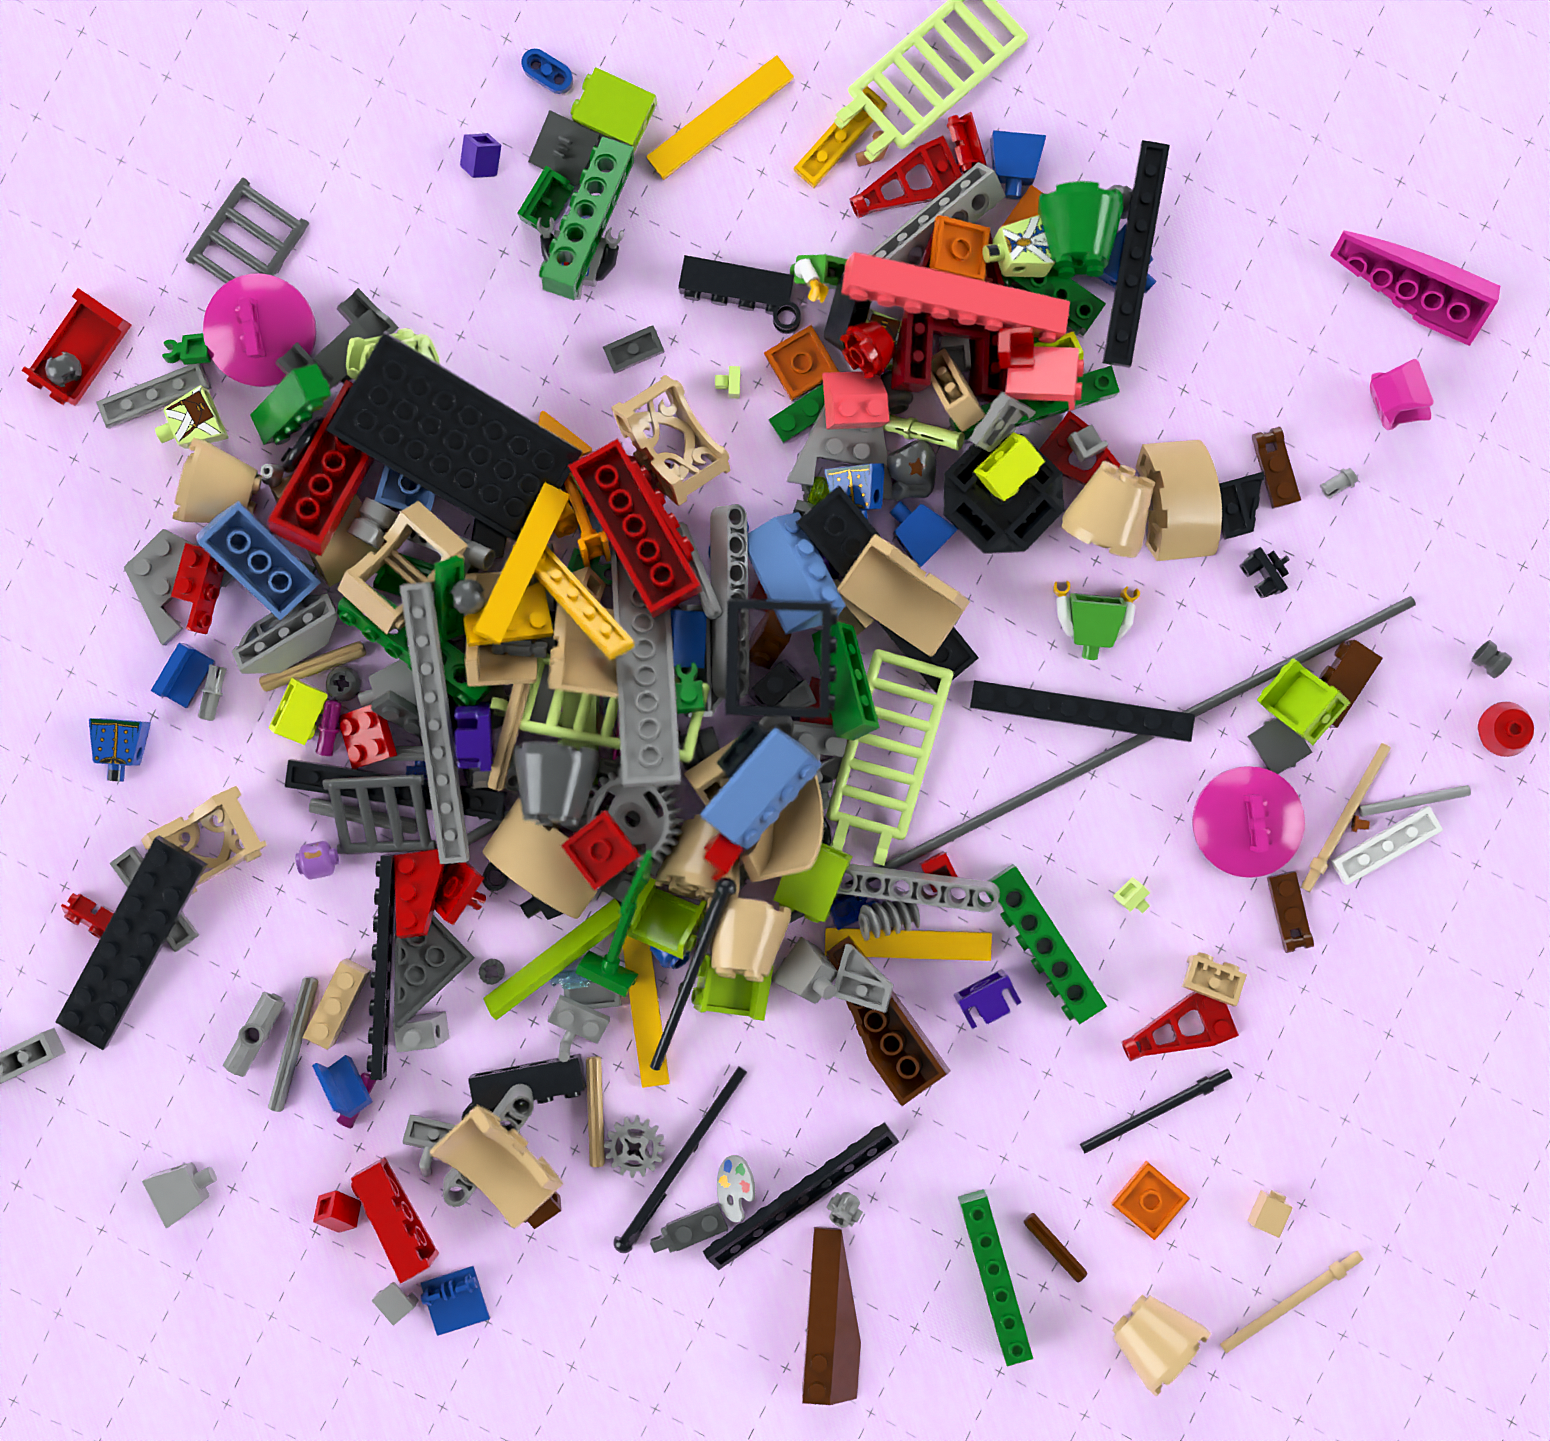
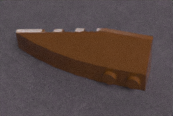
[826,936,951,1107]
[802,1227,861,1406]

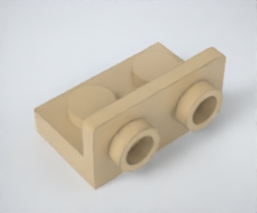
[1182,952,1247,1007]

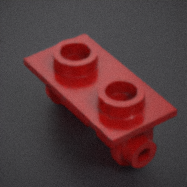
[946,112,987,174]
[61,893,114,939]

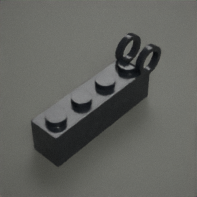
[678,255,801,334]
[461,1053,587,1120]

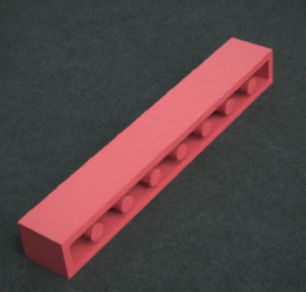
[842,252,1070,343]

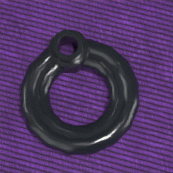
[280,416,325,473]

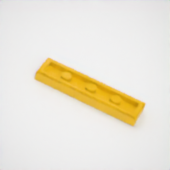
[793,86,888,188]

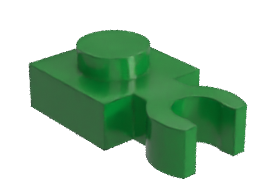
[162,333,211,365]
[567,547,612,586]
[675,663,705,714]

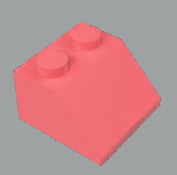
[822,371,889,430]

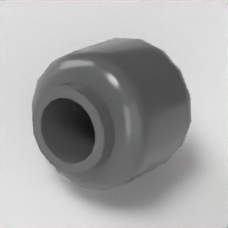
[881,371,913,415]

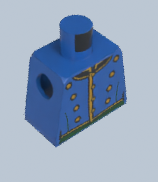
[824,463,884,520]
[89,718,151,782]

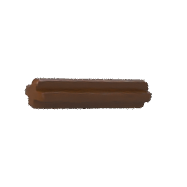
[1023,1213,1088,1283]

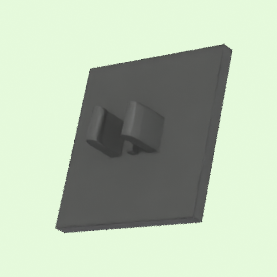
[528,110,600,186]

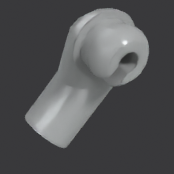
[260,464,284,487]

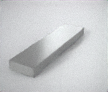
[96,363,212,429]
[109,846,200,952]

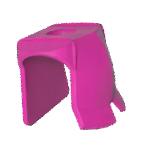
[1370,359,1434,430]

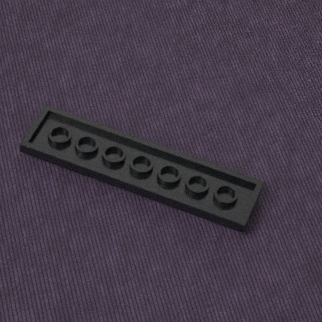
[795,485,979,694]
[55,835,208,1050]

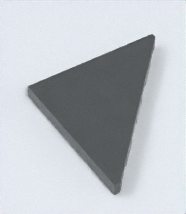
[394,915,475,1032]

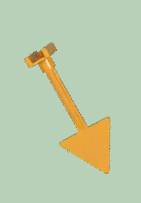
[538,411,611,568]

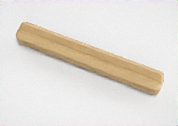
[259,641,366,692]
[488,683,530,790]
[586,1056,605,1168]

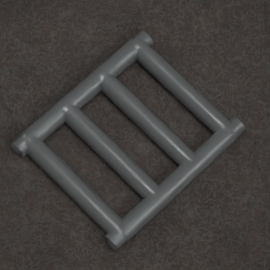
[185,177,309,284]
[323,775,437,854]

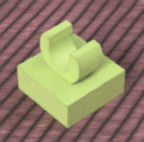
[715,366,741,399]
[1113,877,1150,914]

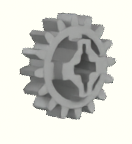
[604,1115,665,1178]

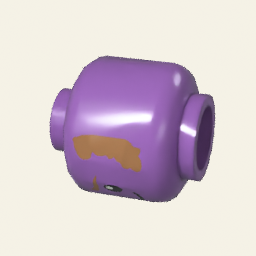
[295,841,339,880]

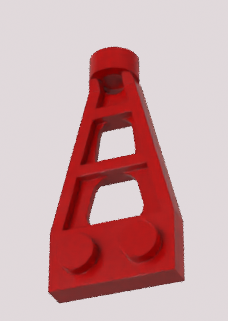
[849,135,962,219]
[1039,411,1121,485]
[1121,992,1239,1062]

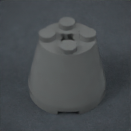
[514,742,601,827]

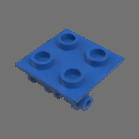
[420,1266,490,1336]

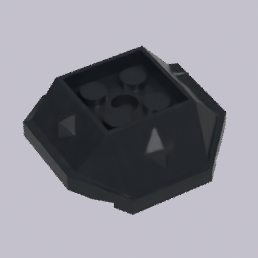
[943,434,1065,554]

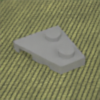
[969,392,1035,452]
[833,943,894,1013]

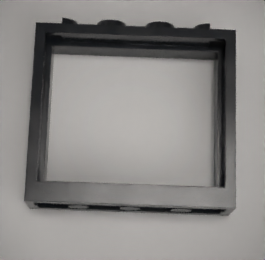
[725,598,838,718]

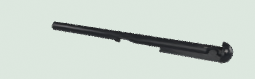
[650,877,737,1070]
[613,1066,747,1254]

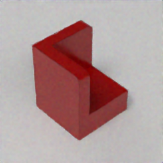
[998,327,1034,369]
[703,832,743,881]
[919,851,958,892]
[313,1190,361,1233]

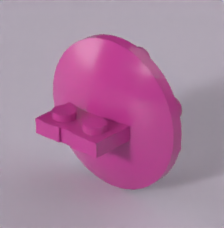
[203,273,316,387]
[1192,766,1305,878]

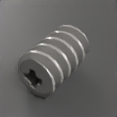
[858,900,920,941]

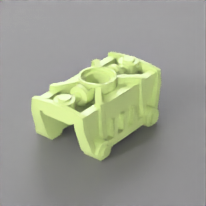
[346,328,440,380]

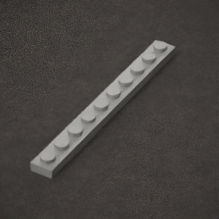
[400,582,470,864]

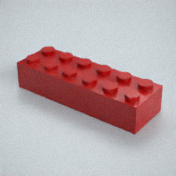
[268,380,375,556]
[568,438,702,618]

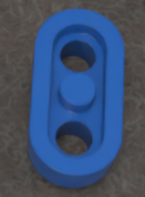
[521,48,573,94]

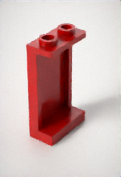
[21,288,132,406]

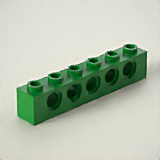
[539,136,634,301]
[948,365,1120,444]
[337,583,494,706]
[985,864,1108,1025]
[958,1189,1034,1367]

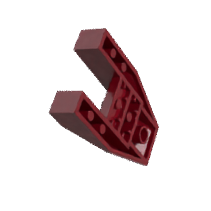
[891,229,1008,403]

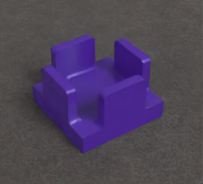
[455,702,493,772]
[953,969,1022,1029]

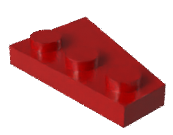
[394,849,445,939]

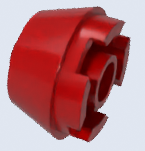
[840,321,896,379]
[1477,702,1534,757]

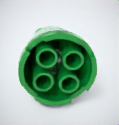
[1038,181,1123,278]

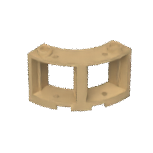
[337,501,468,634]

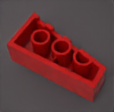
[351,1157,439,1284]

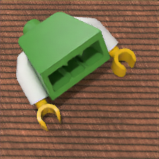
[790,254,847,303]
[1053,580,1140,660]

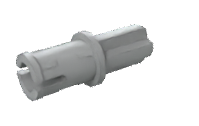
[198,665,227,721]

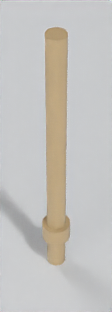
[1300,743,1391,893]
[1220,1250,1364,1354]

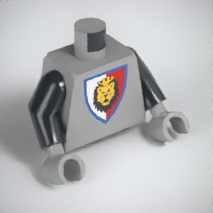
[537,217,624,300]

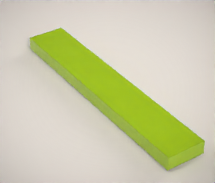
[483,898,622,1020]

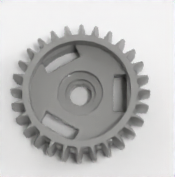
[580,768,684,872]

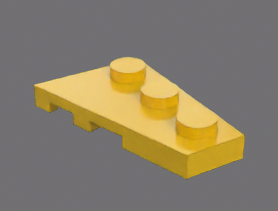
[463,582,554,647]

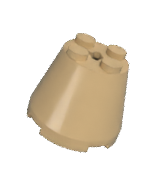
[172,438,263,523]
[1061,461,1155,558]
[655,814,740,902]
[706,897,792,982]
[1112,1294,1211,1397]

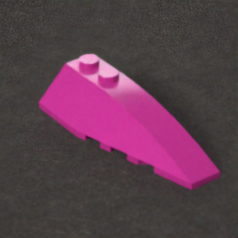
[1330,230,1501,346]

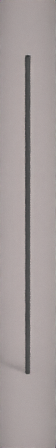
[789,596,1416,924]

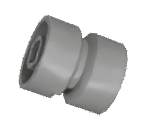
[347,497,398,549]

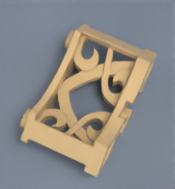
[611,375,731,506]
[141,785,267,895]

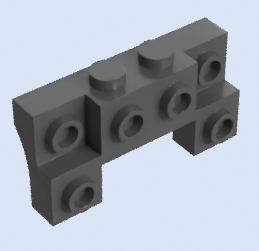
[275,288,399,391]

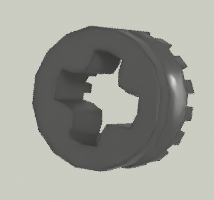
[478,959,505,985]

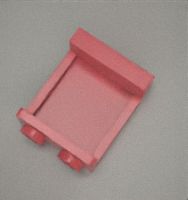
[1006,346,1084,410]

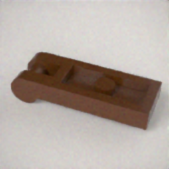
[1252,426,1301,509]
[1267,871,1314,953]

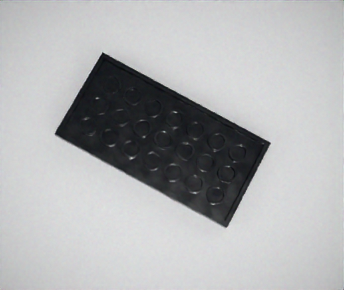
[326,331,583,541]

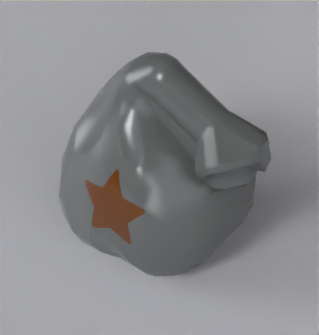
[887,439,937,502]

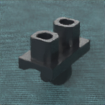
[1239,546,1290,599]

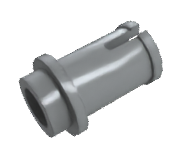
[1320,467,1358,499]

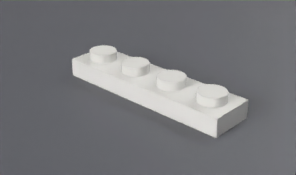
[1331,806,1443,885]

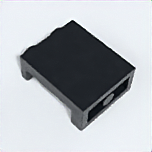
[716,719,771,778]

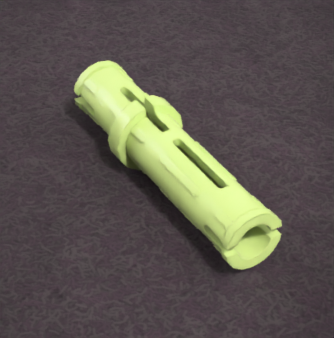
[883,414,965,451]

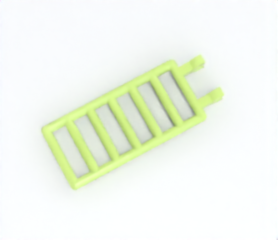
[834,0,1028,162]
[826,649,954,866]
[490,653,710,762]

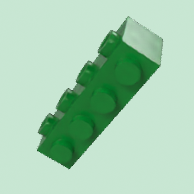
[1000,267,1106,336]
[250,364,331,445]
[811,621,880,741]

